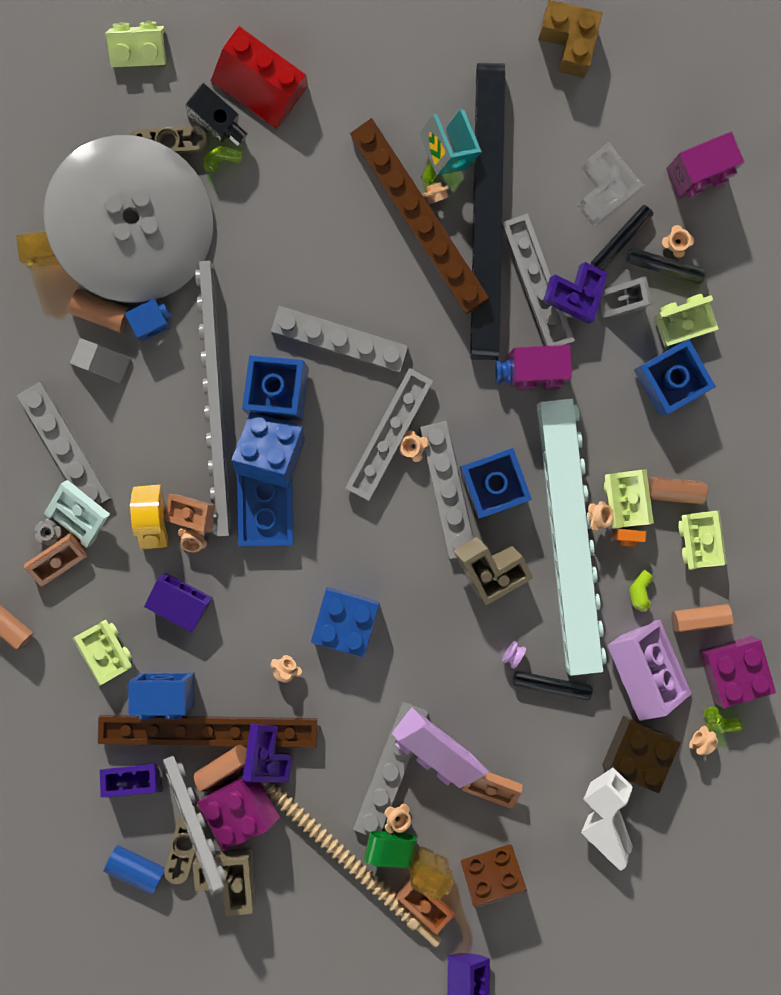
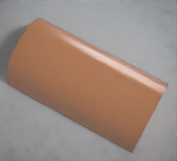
[69,289,132,334]
[648,477,708,504]
[24,533,87,587]
[671,604,734,633]
[0,605,34,649]
[194,745,247,792]
[396,875,455,935]

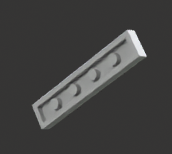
[502,213,575,346]
[271,306,408,373]
[345,368,433,501]
[17,382,112,506]
[420,421,473,559]
[353,702,428,836]
[163,755,226,896]

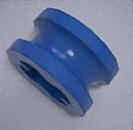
[495,360,511,385]

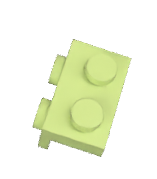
[106,21,167,67]
[654,294,719,348]
[604,469,654,529]
[679,510,727,570]
[72,620,133,686]

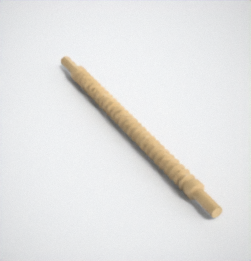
[242,770,442,947]

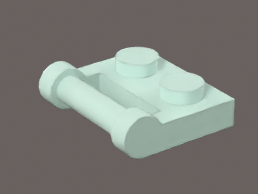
[44,480,110,549]

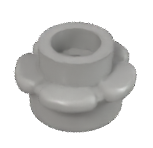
[35,519,62,546]

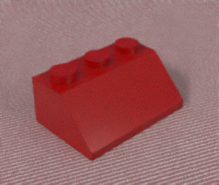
[211,26,308,130]

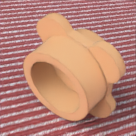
[422,182,449,204]
[661,225,694,258]
[399,431,429,462]
[588,501,613,531]
[178,528,207,552]
[270,655,302,683]
[689,726,718,755]
[384,804,411,833]

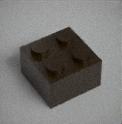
[602,715,681,794]

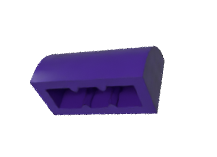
[144,572,213,632]
[100,764,163,798]
[447,953,490,995]

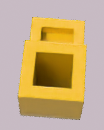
[130,485,168,549]

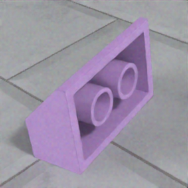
[607,620,692,721]
[392,707,488,788]

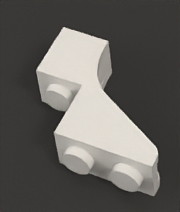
[581,768,633,871]

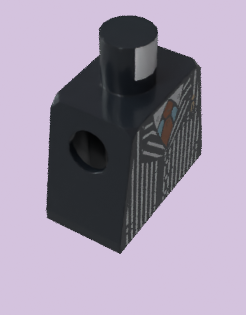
[186,83,248,146]

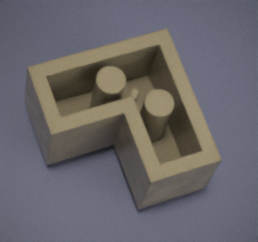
[453,537,533,606]
[193,848,257,916]

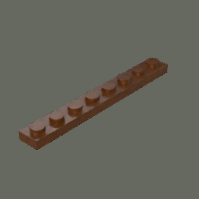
[350,118,490,314]
[98,715,318,747]

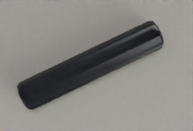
[590,205,653,270]
[626,248,706,284]
[512,671,593,701]

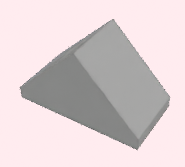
[600,277,652,318]
[70,338,131,384]

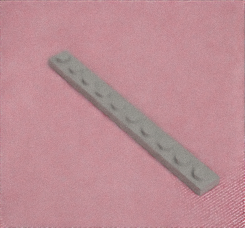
[195,261,232,536]

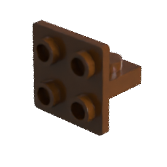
[461,844,527,909]

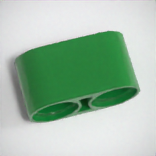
[364,831,417,868]

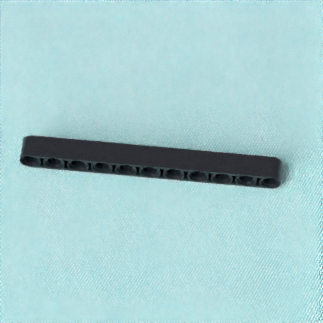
[470,63,505,360]

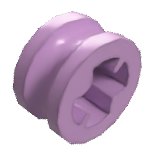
[502,641,526,669]

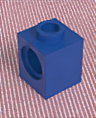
[125,299,172,342]

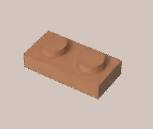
[164,494,215,532]
[462,772,523,809]

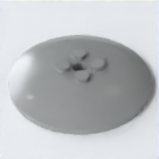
[44,135,213,303]

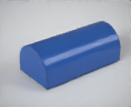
[103,845,165,895]

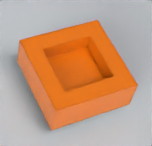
[613,529,646,547]

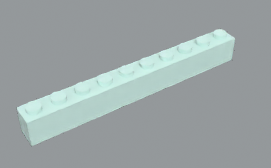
[537,399,607,676]

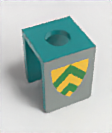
[420,109,482,176]

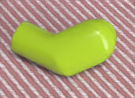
[629,570,654,612]

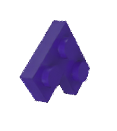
[543,262,608,324]
[242,724,293,783]

